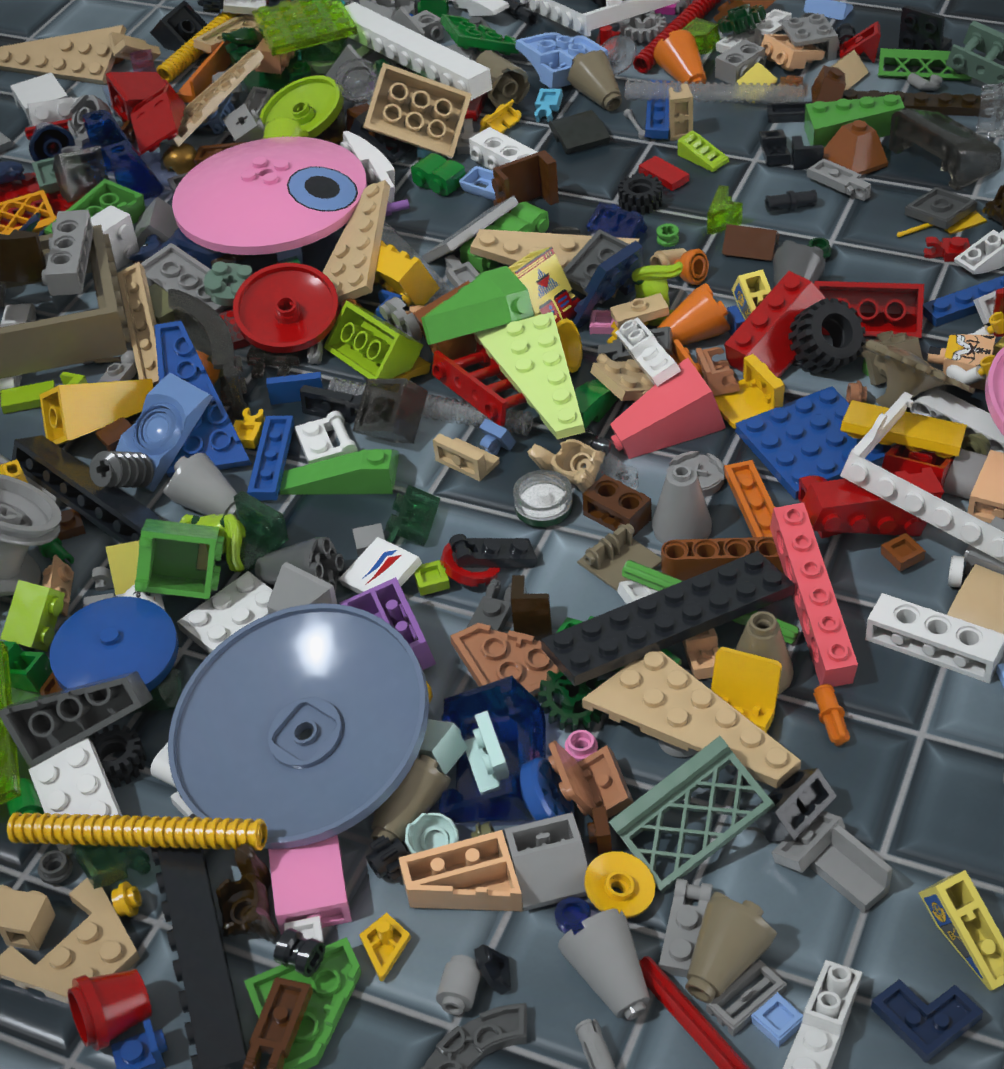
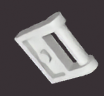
[294,411,358,464]

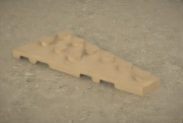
[0,25,127,85]
[470,229,639,298]
[582,650,801,788]

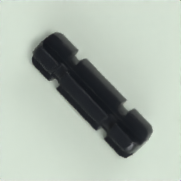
[560,431,611,456]

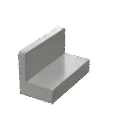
[811,825,892,914]

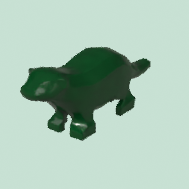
[222,27,267,53]

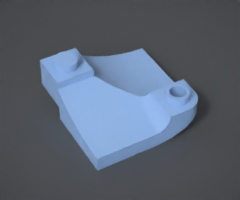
[515,32,608,89]

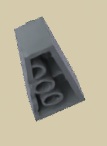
[0,671,153,768]

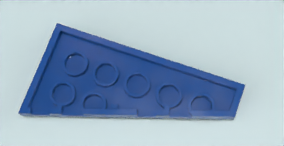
[154,321,252,478]

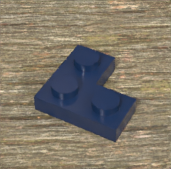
[871,979,983,1063]

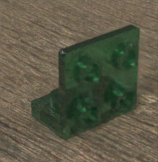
[221,491,289,573]

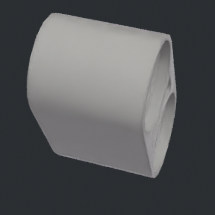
[943,449,988,499]

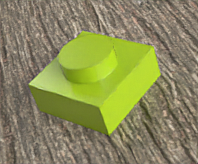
[413,560,450,596]

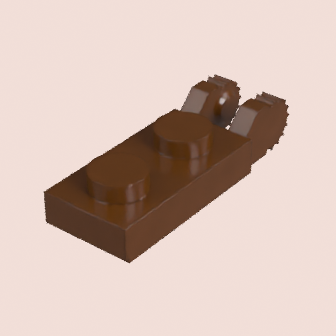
[243,977,313,1069]

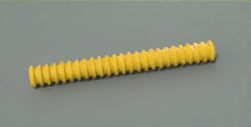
[156,11,239,83]
[7,812,268,851]

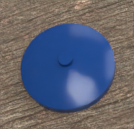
[49,596,179,691]

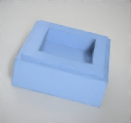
[751,992,803,1048]

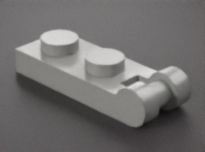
[659,878,713,978]

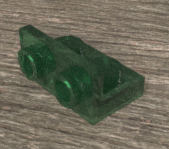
[385,485,441,546]

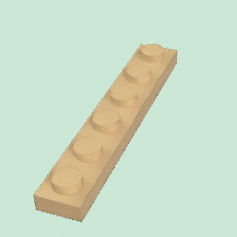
[117,262,159,386]

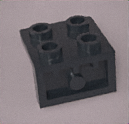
[898,5,952,51]

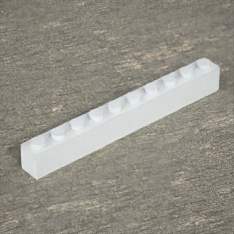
[333,2,492,100]

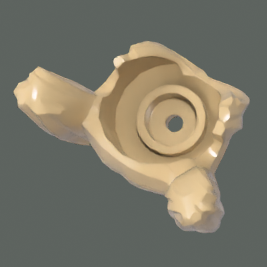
[527,439,605,493]

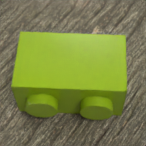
[0,580,65,652]

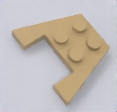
[0,873,140,1004]

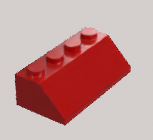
[724,271,826,378]
[814,281,924,339]

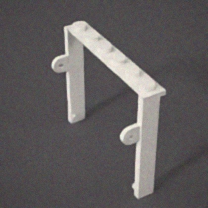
[520,0,680,37]
[840,392,1004,563]

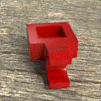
[923,236,970,262]

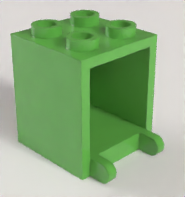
[135,519,224,599]

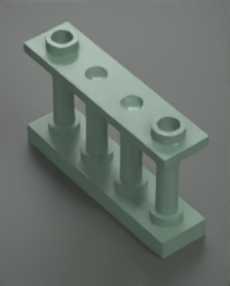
[946,20,1004,92]

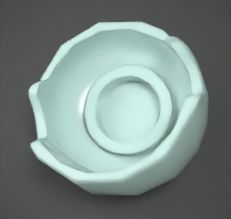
[405,813,459,854]

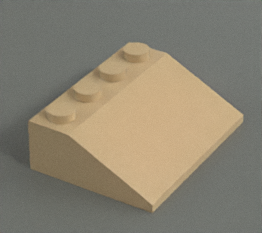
[363,62,472,159]

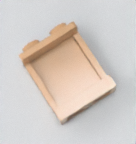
[967,450,1004,523]

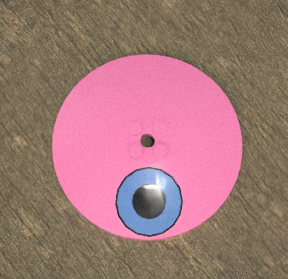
[172,136,367,255]

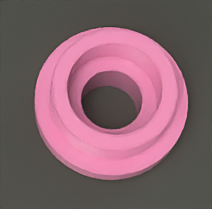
[565,730,598,762]

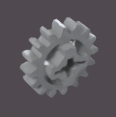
[620,11,667,43]

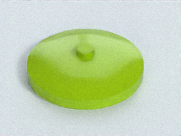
[259,75,344,138]

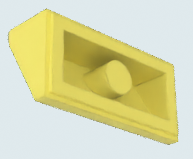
[735,62,777,103]

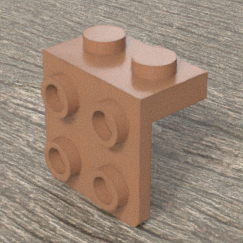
[548,740,634,819]

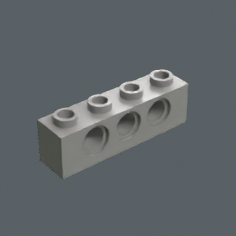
[42,210,94,296]

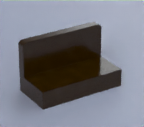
[511,575,552,641]

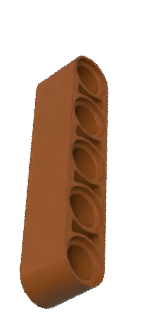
[661,537,785,581]

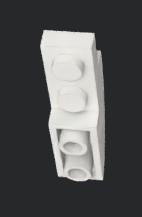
[340,131,395,203]
[954,230,1004,274]
[615,317,681,386]
[783,960,862,1069]

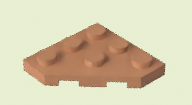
[450,623,557,714]

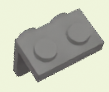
[782,14,840,61]

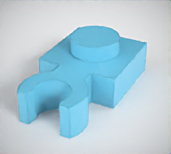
[534,88,563,123]

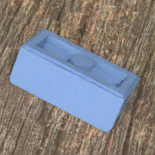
[803,0,854,20]

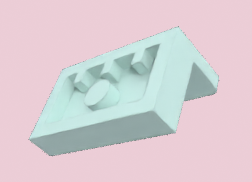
[465,711,513,796]

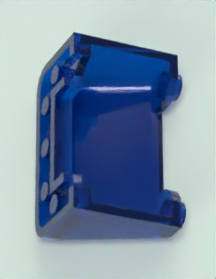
[439,676,546,824]

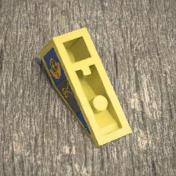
[732,269,771,320]
[918,870,1004,991]

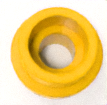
[111,881,142,917]

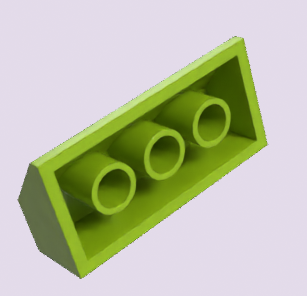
[323,300,424,385]

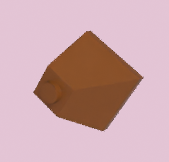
[823,120,888,175]

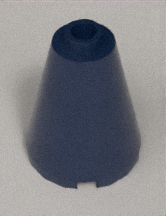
[29,122,75,162]

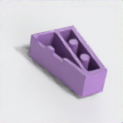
[339,577,436,670]

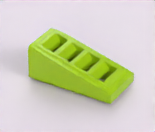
[678,131,729,172]

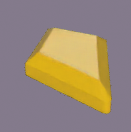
[359,912,411,981]

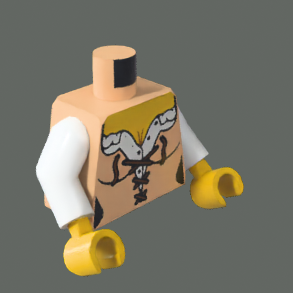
[927,312,1004,390]

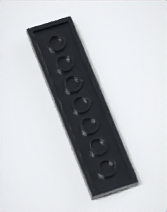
[541,551,795,686]

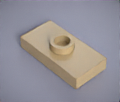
[610,293,670,329]

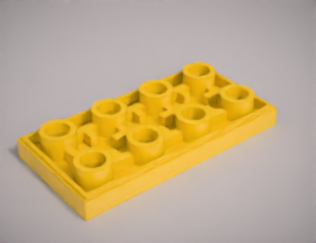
[840,400,967,458]

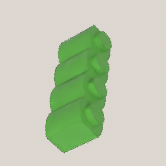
[459,202,549,273]

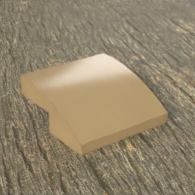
[947,564,1004,634]

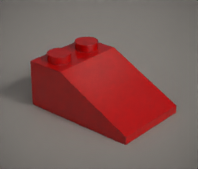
[882,444,955,488]

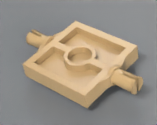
[590,353,654,401]

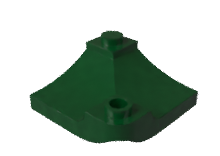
[230,46,311,95]

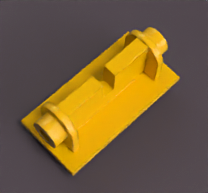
[479,99,522,133]

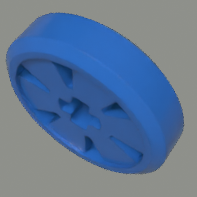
[520,757,574,821]

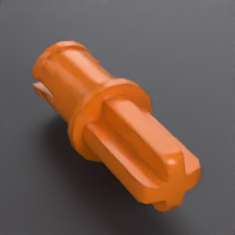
[813,684,850,746]

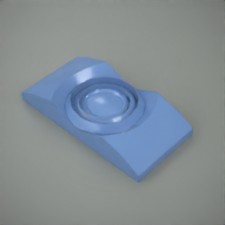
[115,373,213,492]

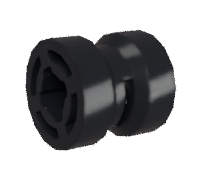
[274,928,325,977]

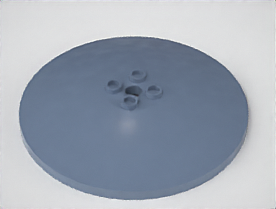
[168,603,429,849]

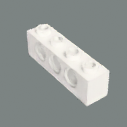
[469,127,537,170]
[865,593,1004,684]

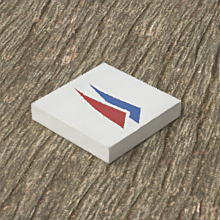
[339,537,422,594]

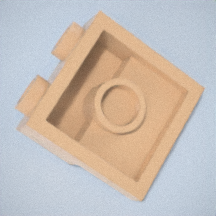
[761,34,825,71]

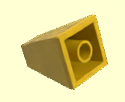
[39,379,155,446]

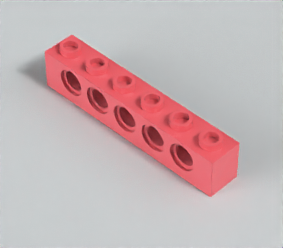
[770,503,858,687]

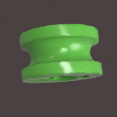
[656,224,679,247]

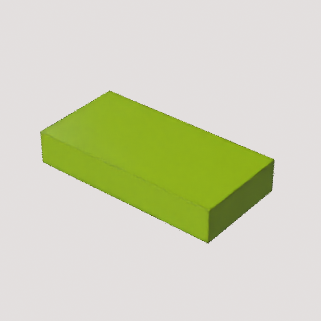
[1,380,56,414]

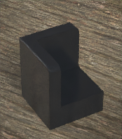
[791,136,824,170]

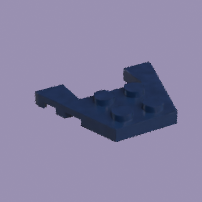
[570,240,643,329]

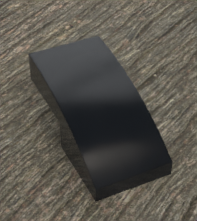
[759,129,791,165]

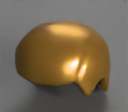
[162,143,197,175]

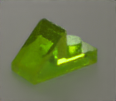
[707,185,743,234]

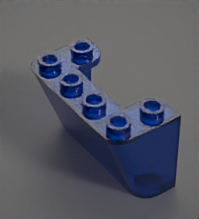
[82,110,164,200]

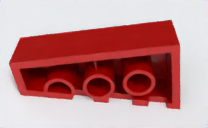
[801,467,944,536]

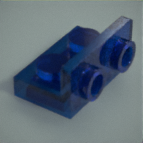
[586,202,648,238]

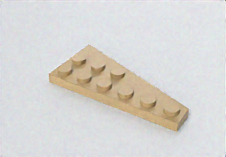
[161,49,264,147]
[323,180,391,305]

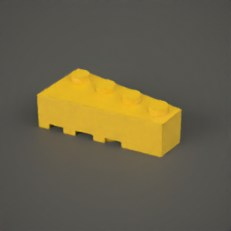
[374,240,440,307]

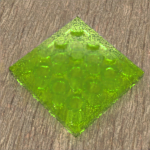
[252,0,358,56]

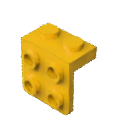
[714,354,785,429]
[711,647,782,733]

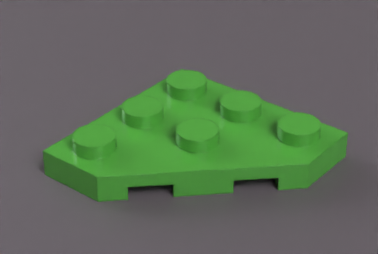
[244,937,362,1069]

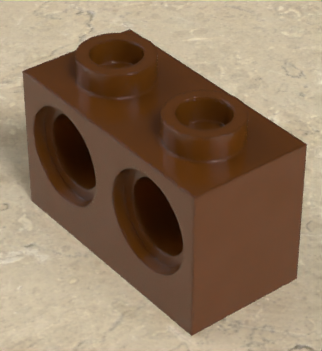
[582,474,652,537]

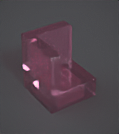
[130,49,156,72]

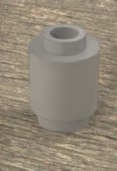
[436,955,481,1015]

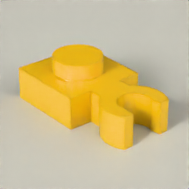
[233,408,265,449]

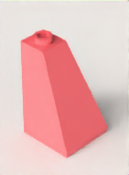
[610,358,726,459]

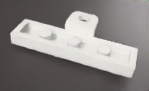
[716,9,792,53]

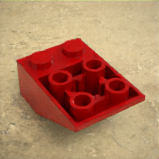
[130,83,186,155]

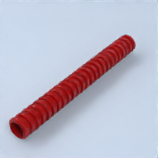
[633,0,721,74]

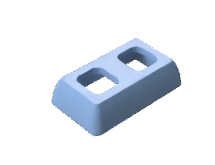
[459,166,495,201]

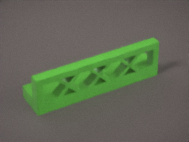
[878,48,972,81]

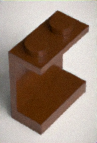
[492,150,559,214]

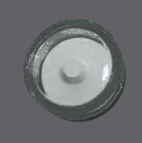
[513,470,573,527]

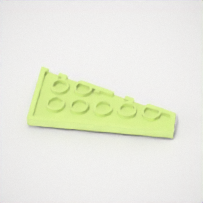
[474,312,585,439]

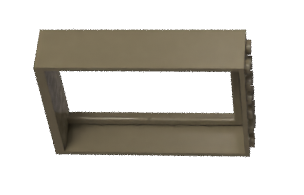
[0,225,131,379]

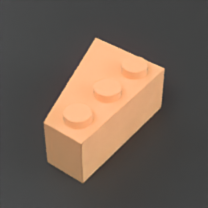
[398,830,523,912]

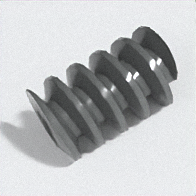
[89,451,154,488]

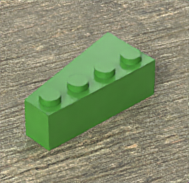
[804,94,905,147]
[44,179,145,235]

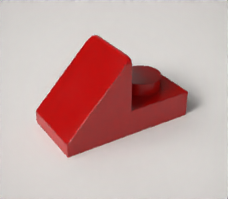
[839,21,881,63]

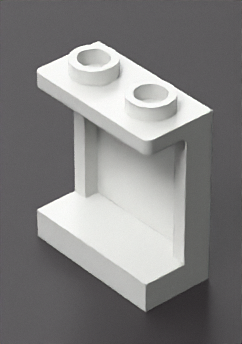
[10,72,68,127]

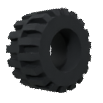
[789,298,866,374]

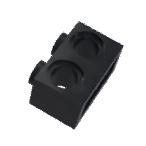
[755,768,837,842]

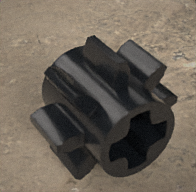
[366,835,409,881]

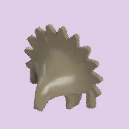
[866,339,975,408]

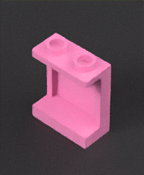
[268,835,352,935]

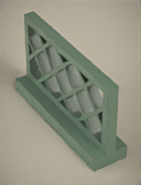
[609,736,775,893]

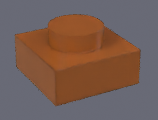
[881,533,926,572]

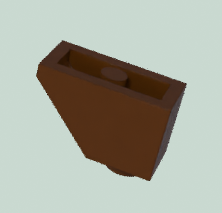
[811,65,846,103]

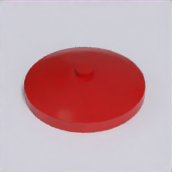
[233,262,339,353]

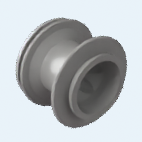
[0,474,61,597]

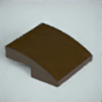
[0,229,46,282]

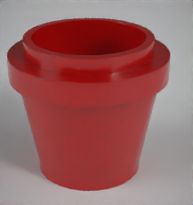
[67,969,152,1051]

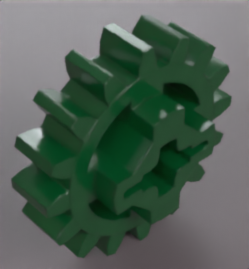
[717,3,766,35]
[538,667,606,732]

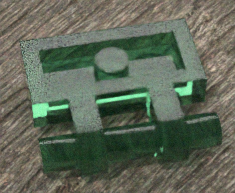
[71,844,151,889]

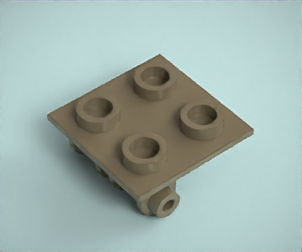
[577,523,661,591]

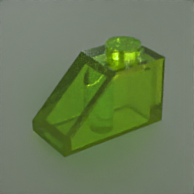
[682,18,720,55]

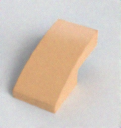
[682,628,719,680]

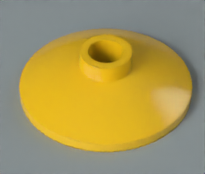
[584,851,655,918]

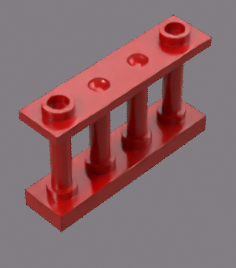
[432,342,527,426]

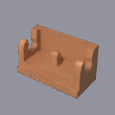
[696,347,740,396]

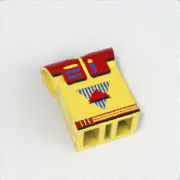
[508,247,580,323]

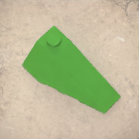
[421,266,534,345]
[279,449,399,495]

